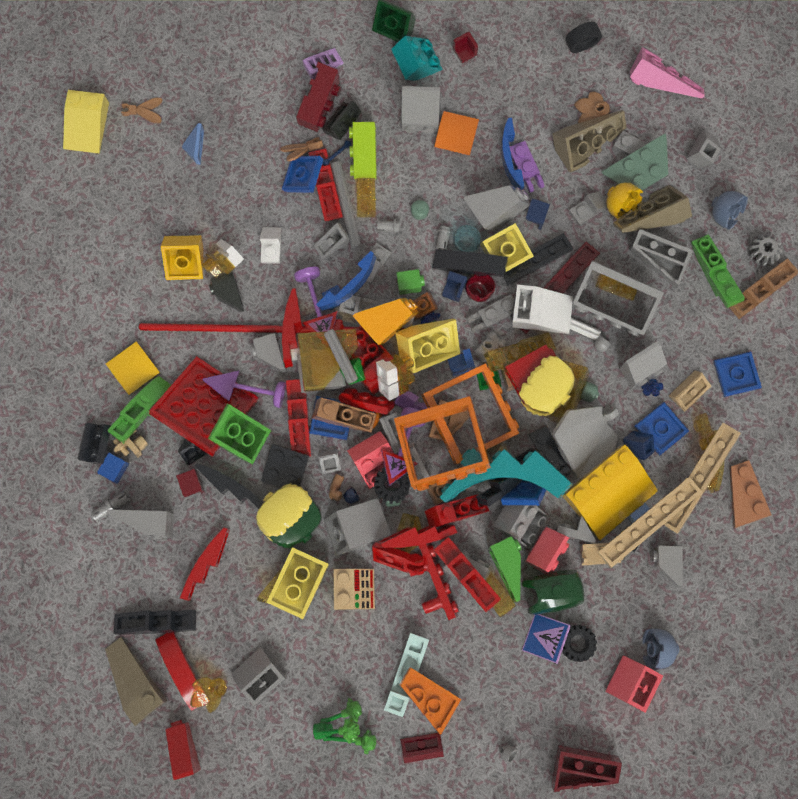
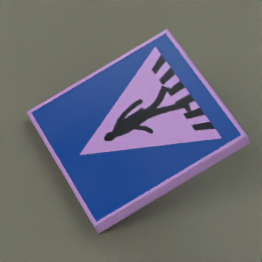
[522,614,571,664]

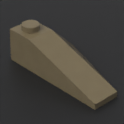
[552,110,626,172]
[613,185,692,233]
[105,637,168,726]

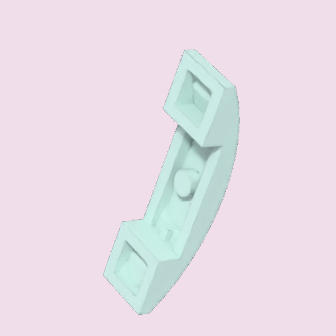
[384,633,429,717]

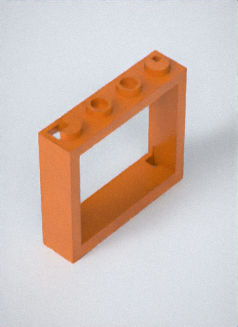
[421,363,519,464]
[394,396,491,491]

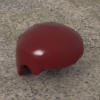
[465,274,496,302]

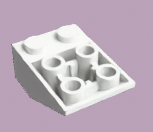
[512,284,573,334]

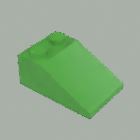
[208,404,271,464]
[488,536,522,603]

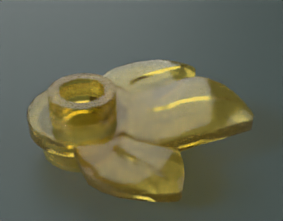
[190,677,227,713]

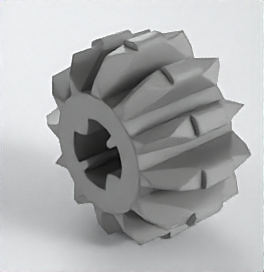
[749,234,783,267]

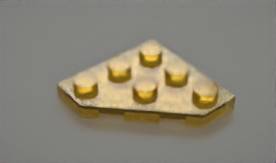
[297,329,358,392]

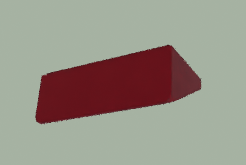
[400,733,444,763]

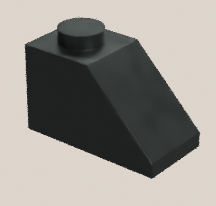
[209,272,244,312]

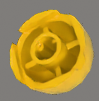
[606,182,643,219]

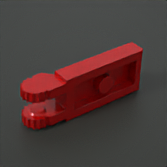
[338,388,395,415]
[372,544,425,575]

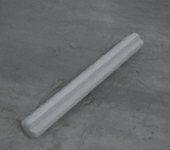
[331,161,361,249]

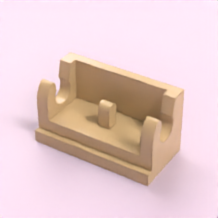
[580,543,623,565]

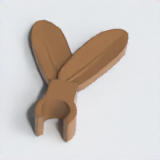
[121,98,163,123]
[280,137,323,161]

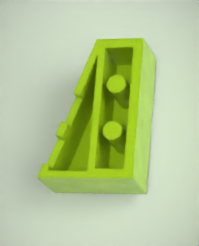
[349,122,377,180]

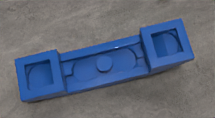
[501,117,525,190]
[316,251,376,311]

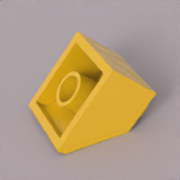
[161,235,203,280]

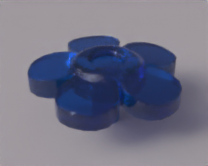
[420,312,441,324]
[641,379,664,396]

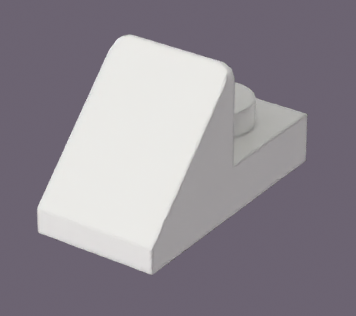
[260,227,281,264]

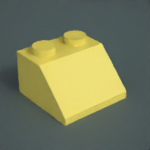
[480,223,534,272]

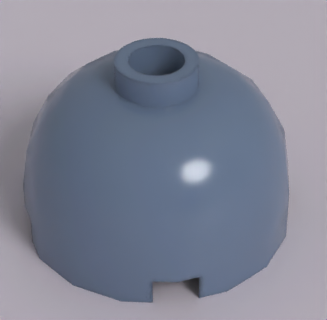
[711,191,748,230]
[642,629,679,670]

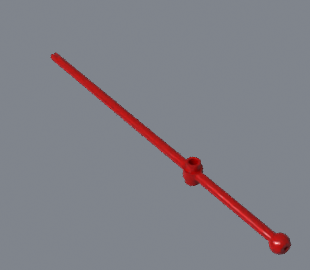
[138,319,405,341]

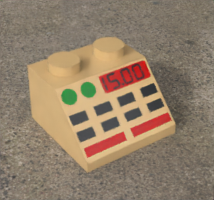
[334,569,375,610]

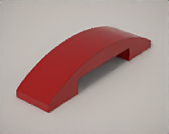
[155,633,209,711]

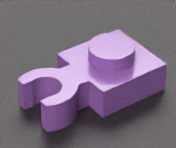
[395,387,427,411]

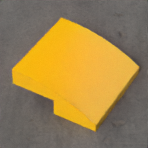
[106,341,160,395]

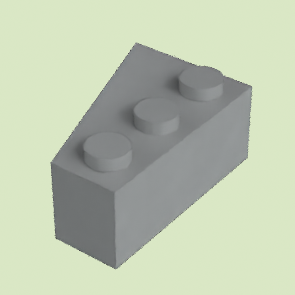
[630,229,693,288]

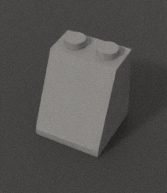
[464,185,531,232]
[324,498,391,556]

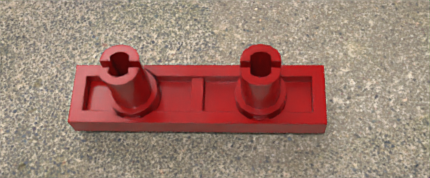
[409,543,459,620]

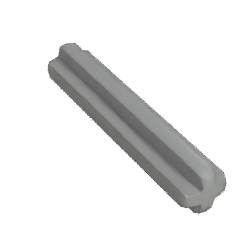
[324,329,358,384]

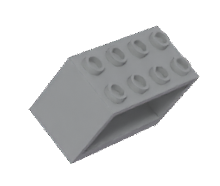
[572,260,664,336]

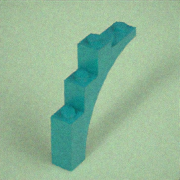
[440,448,573,503]

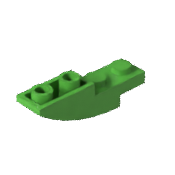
[691,234,745,308]
[108,376,171,444]

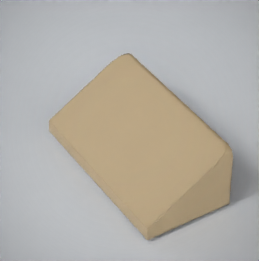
[669,370,711,412]

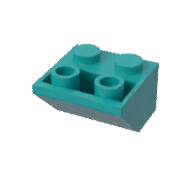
[391,36,443,81]

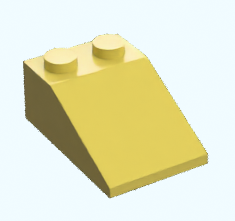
[63,90,109,154]
[396,319,460,374]
[266,547,329,619]

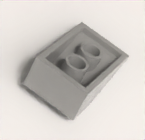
[402,86,440,134]
[107,510,174,541]

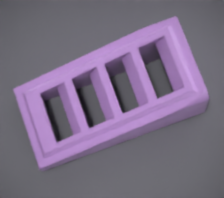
[302,48,343,79]

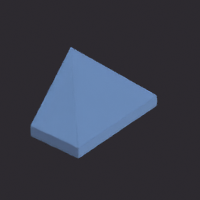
[182,123,204,165]

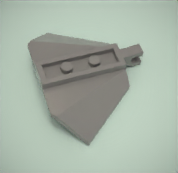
[553,406,619,479]

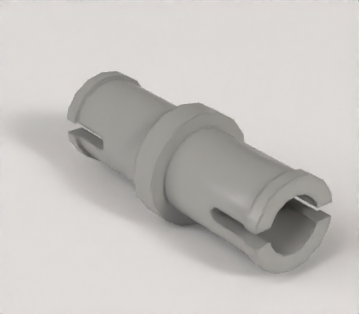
[91,491,131,522]

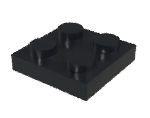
[261,444,310,487]

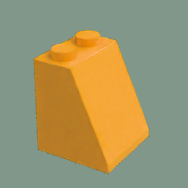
[353,298,419,345]

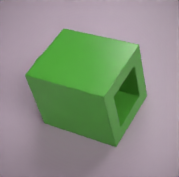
[397,269,425,295]

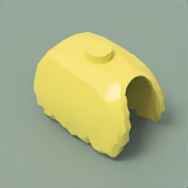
[519,356,575,416]
[256,484,312,541]

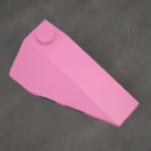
[630,47,704,98]

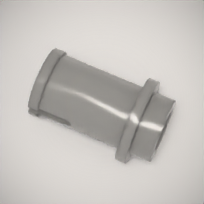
[377,219,400,234]
[436,226,452,250]

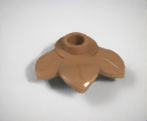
[574,92,610,123]

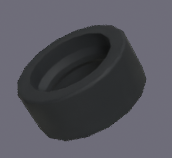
[565,21,602,53]

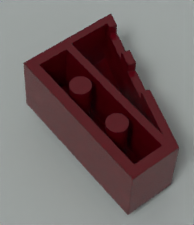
[296,62,342,132]

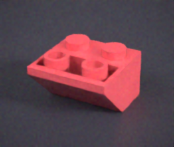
[347,431,394,489]
[524,527,569,574]
[605,655,663,713]

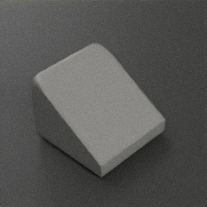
[318,449,341,475]

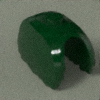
[267,496,322,549]
[521,570,585,615]

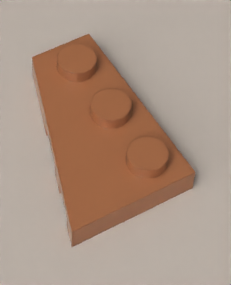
[730,460,772,528]

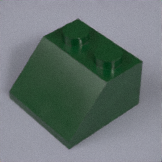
[372,0,416,42]

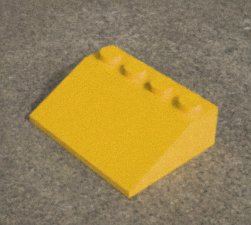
[563,445,658,541]

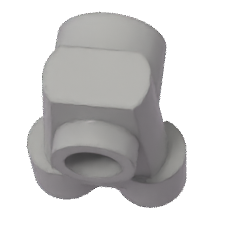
[475,331,507,362]

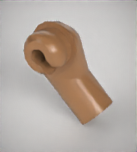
[329,474,345,501]

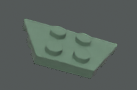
[602,134,668,191]

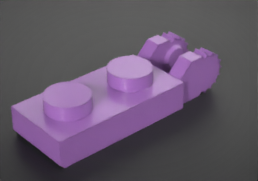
[510,141,545,193]

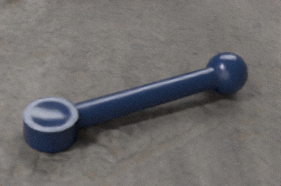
[322,141,351,166]

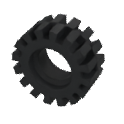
[374,467,410,504]
[562,625,597,662]

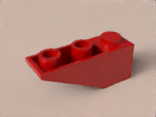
[425,494,489,528]

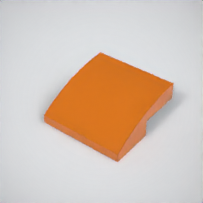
[434,111,479,155]

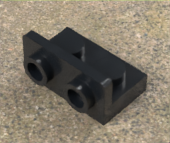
[77,422,111,464]

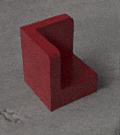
[453,31,478,63]
[176,469,205,497]

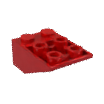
[341,325,401,396]

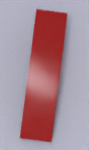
[308,148,343,222]
[282,288,303,368]
[286,379,311,457]
[374,525,458,548]
[180,528,230,601]
[434,537,501,612]

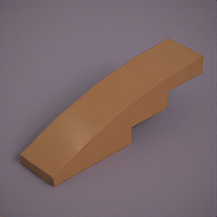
[729,258,798,319]

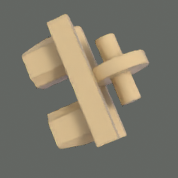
[113,430,148,458]

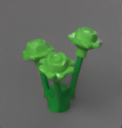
[313,698,377,754]

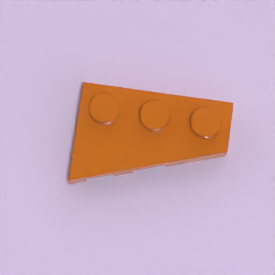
[399,667,461,735]

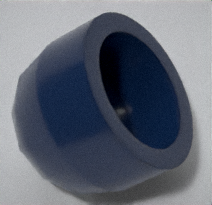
[343,487,360,504]

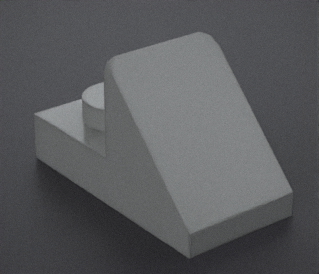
[569,192,607,226]
[313,223,349,261]
[356,243,392,284]
[555,516,596,544]

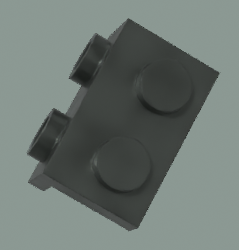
[322,101,362,140]

